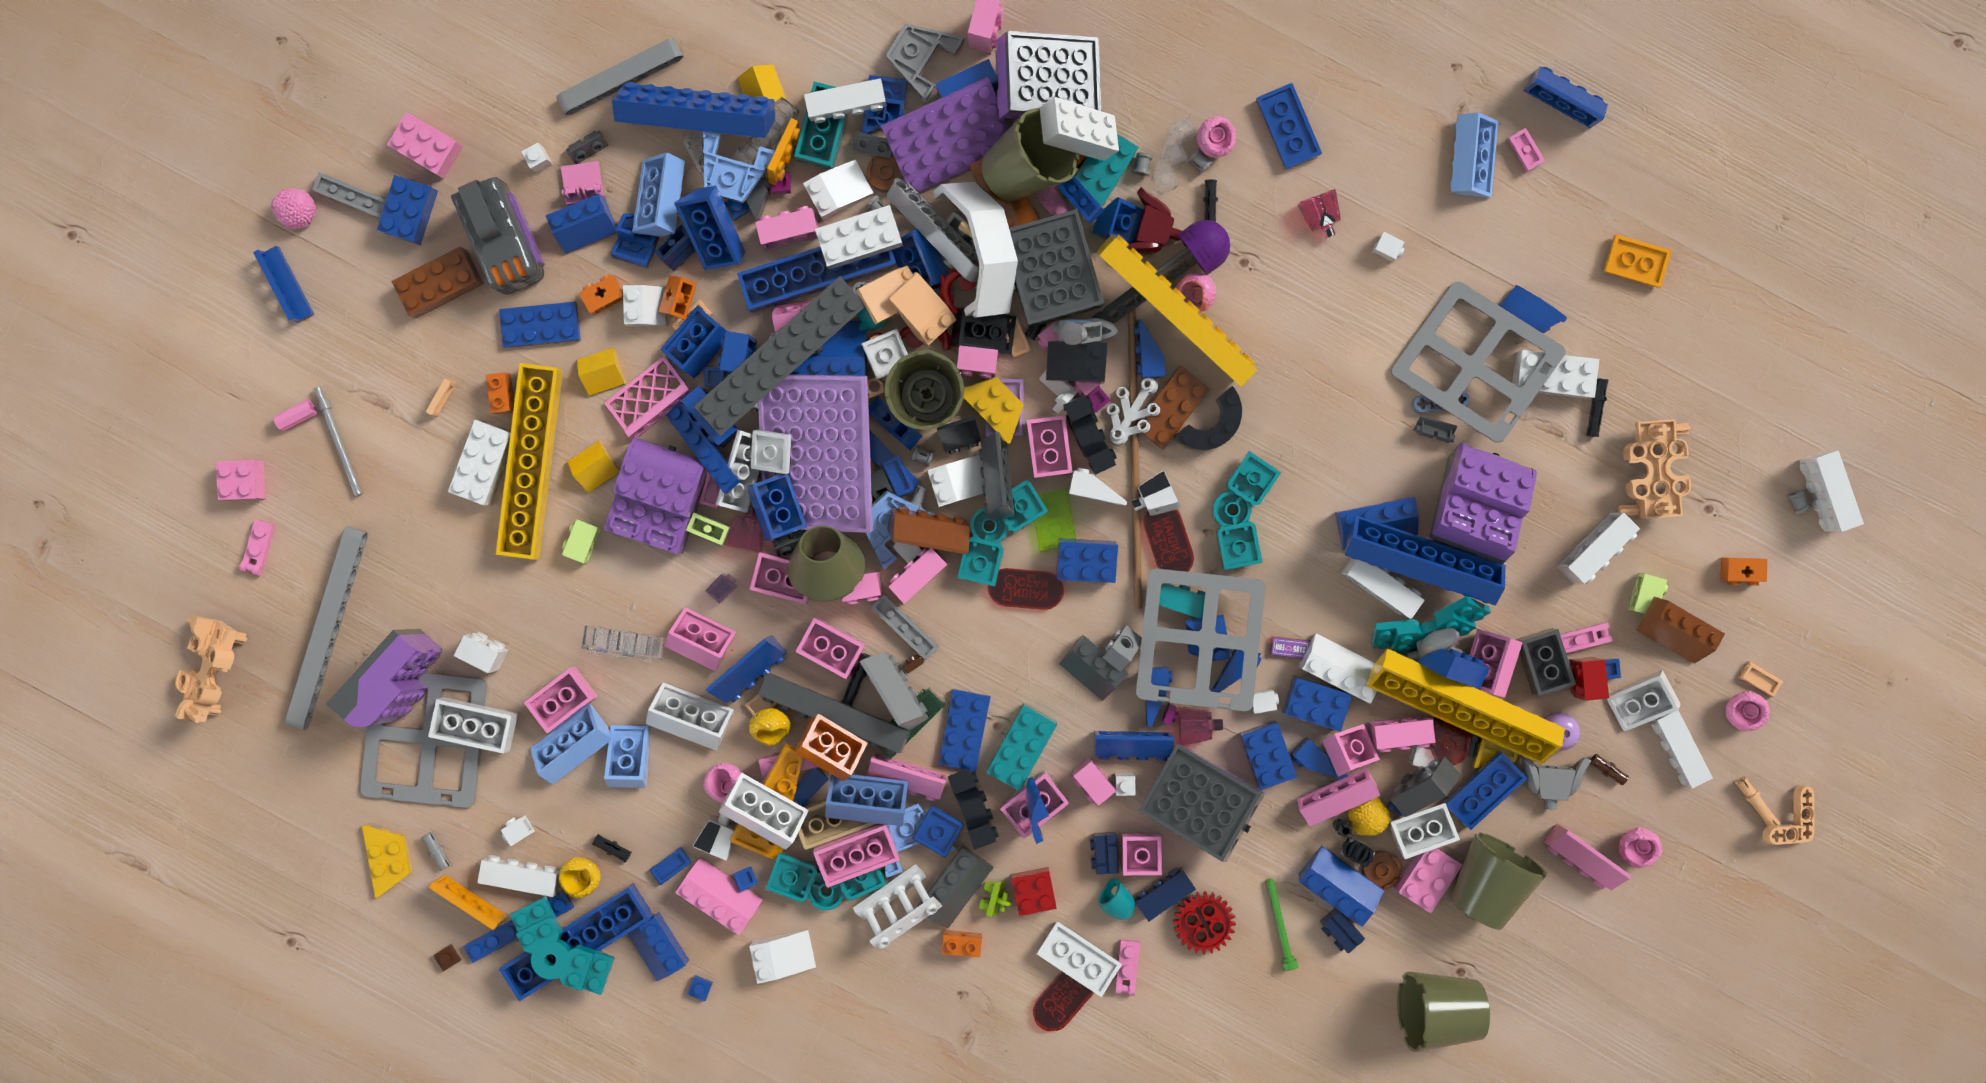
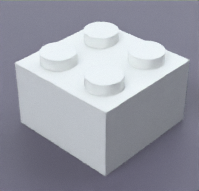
[454,632,509,673]

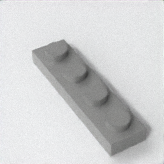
[312,172,386,218]
[870,594,939,661]

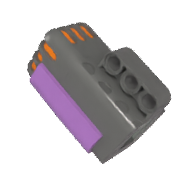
[451,177,545,295]

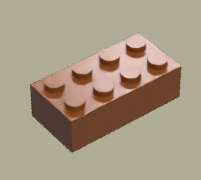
[391,247,484,318]

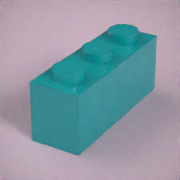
[1159,583,1205,618]

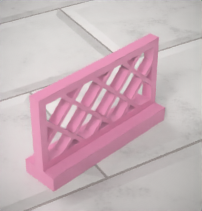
[604,356,692,439]

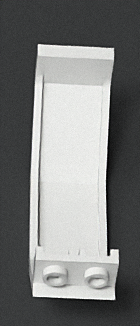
[933,182,1018,318]

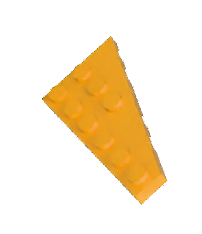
[730,744,803,861]

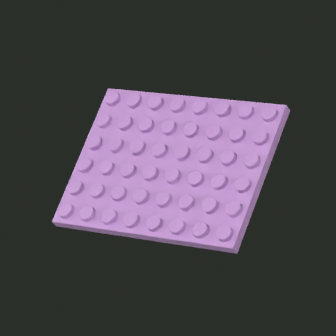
[758,375,873,533]

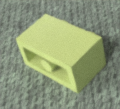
[686,513,732,545]
[562,519,602,564]
[1628,573,1668,615]

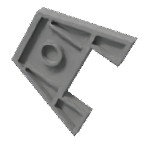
[885,24,964,103]

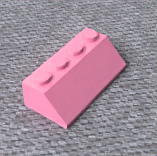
[867,753,947,801]
[813,824,900,888]
[1543,824,1631,891]
[675,857,763,935]

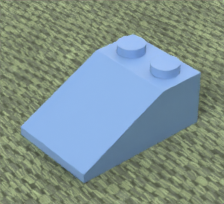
[604,725,649,788]

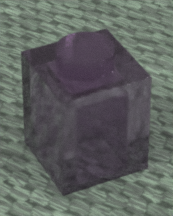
[705,573,738,604]

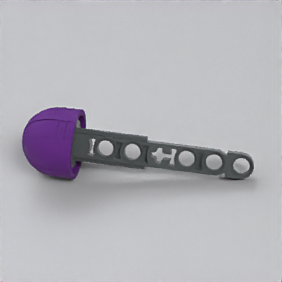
[1091,220,1230,323]

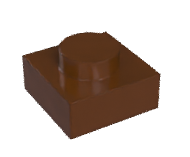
[904,655,925,673]
[433,944,461,971]

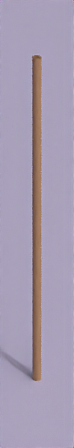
[1128,302,1142,609]

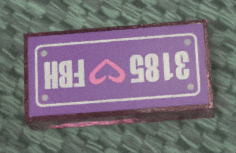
[1270,636,1311,659]

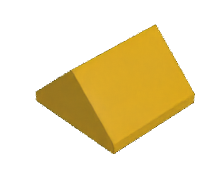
[737,64,787,106]
[577,348,626,396]
[567,440,620,493]

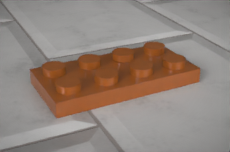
[1133,365,1210,450]

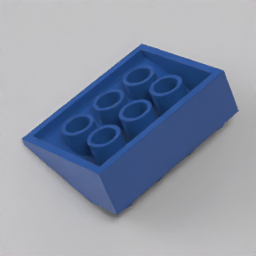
[789,320,867,376]
[705,635,787,703]

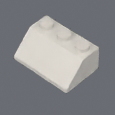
[1388,803,1460,859]

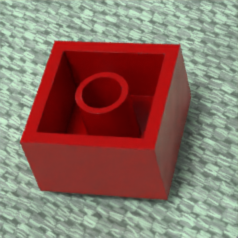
[1570,657,1609,701]
[1011,867,1057,916]

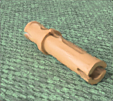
[1735,777,1780,826]

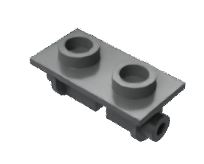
[566,130,608,164]
[853,131,892,159]
[1413,416,1457,443]
[772,530,807,556]

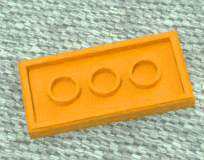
[429,874,508,930]

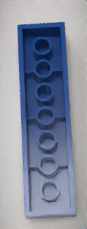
[612,82,775,138]
[737,246,897,313]
[1345,515,1506,606]
[499,883,654,1001]

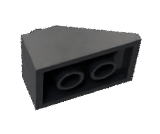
[950,307,1017,354]
[1046,341,1107,384]
[937,416,982,454]

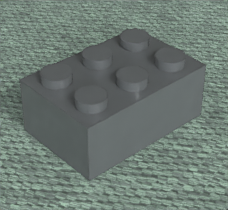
[1515,628,1576,696]
[1390,757,1460,817]

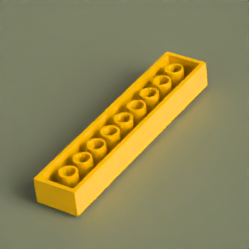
[1097,234,1257,387]
[496,363,563,560]
[1366,649,1565,765]

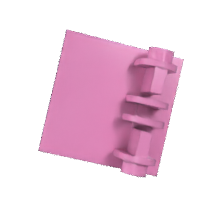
[561,161,604,205]

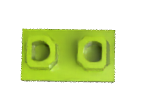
[979,881,1012,917]

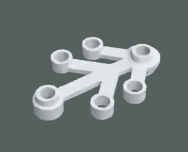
[1107,378,1160,445]

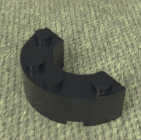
[1173,386,1242,451]
[1063,395,1117,475]
[948,768,999,850]

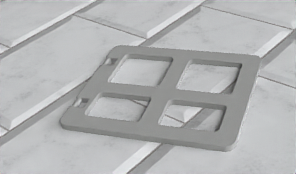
[1392,282,1566,443]
[1136,569,1265,711]
[360,673,487,808]

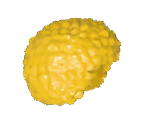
[749,708,790,746]
[1348,797,1390,836]
[558,857,601,899]

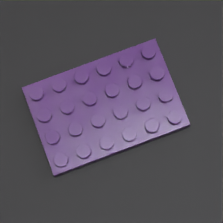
[881,77,1009,192]

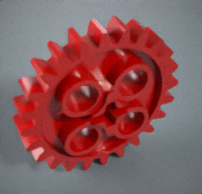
[1173,891,1236,955]

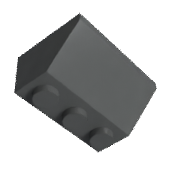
[1059,635,1128,701]

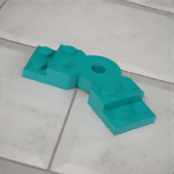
[1212,451,1281,570]
[957,479,1049,586]
[1371,596,1491,654]
[765,852,887,910]
[509,896,615,995]

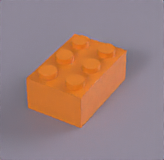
[794,714,867,781]

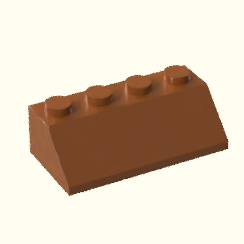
[970,159,1039,228]
[887,506,970,555]
[1636,597,1725,664]

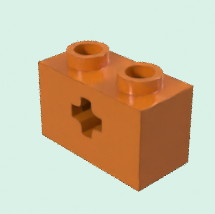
[579,274,623,315]
[658,275,697,320]
[486,372,515,414]
[1720,557,1767,586]
[942,930,982,958]

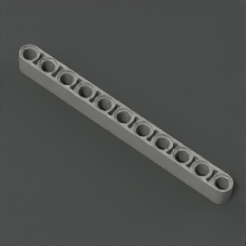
[285,526,368,730]

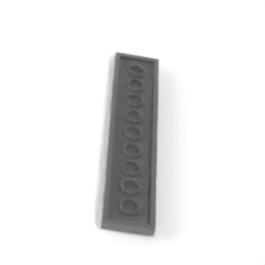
[693,276,865,436]

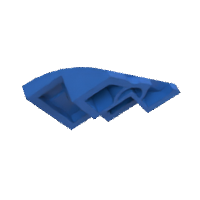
[862,75,907,133]
[610,213,660,268]
[1500,285,1567,337]
[1026,777,1049,844]

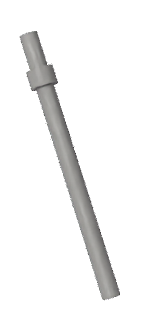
[314,386,362,497]

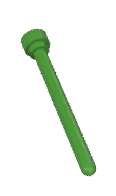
[1267,878,1298,971]

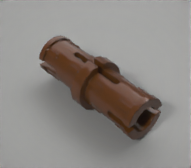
[1590,754,1629,785]

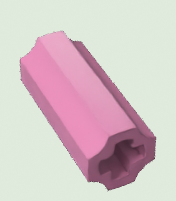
[273,399,317,431]

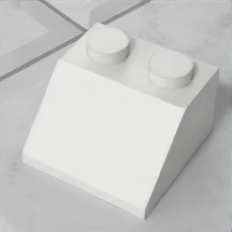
[623,285,667,327]

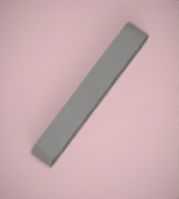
[556,38,683,115]
[886,178,979,282]

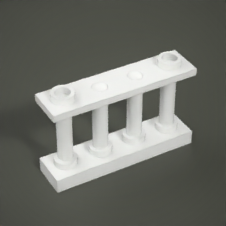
[853,864,942,950]

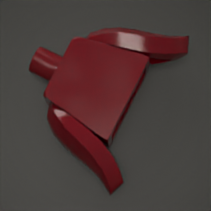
[1127,187,1182,254]

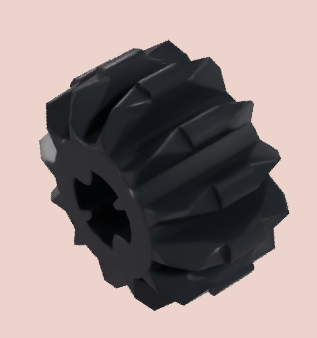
[1340,838,1375,867]

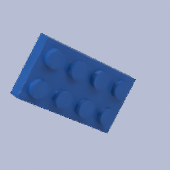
[1256,83,1322,170]
[499,302,581,348]
[939,689,991,772]
[1443,751,1528,830]

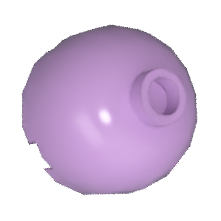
[1544,712,1580,751]

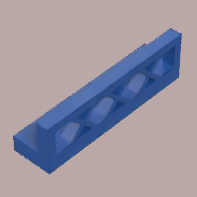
[253,246,314,323]

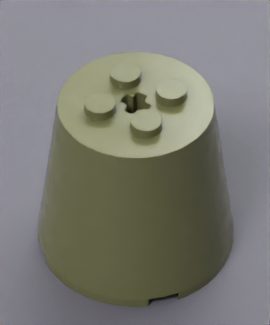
[982,108,1079,202]
[885,350,964,430]
[1450,832,1547,930]
[1397,972,1490,1052]

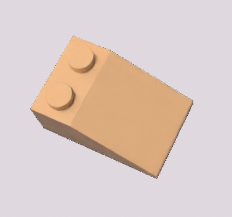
[856,266,913,324]
[888,272,956,345]

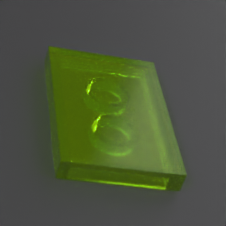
[1034,489,1077,552]

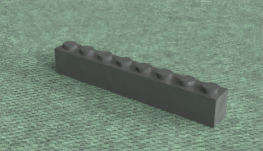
[758,673,911,755]

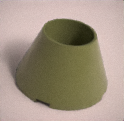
[788,525,865,602]

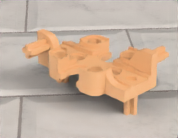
[1617,419,1691,519]
[175,615,247,723]

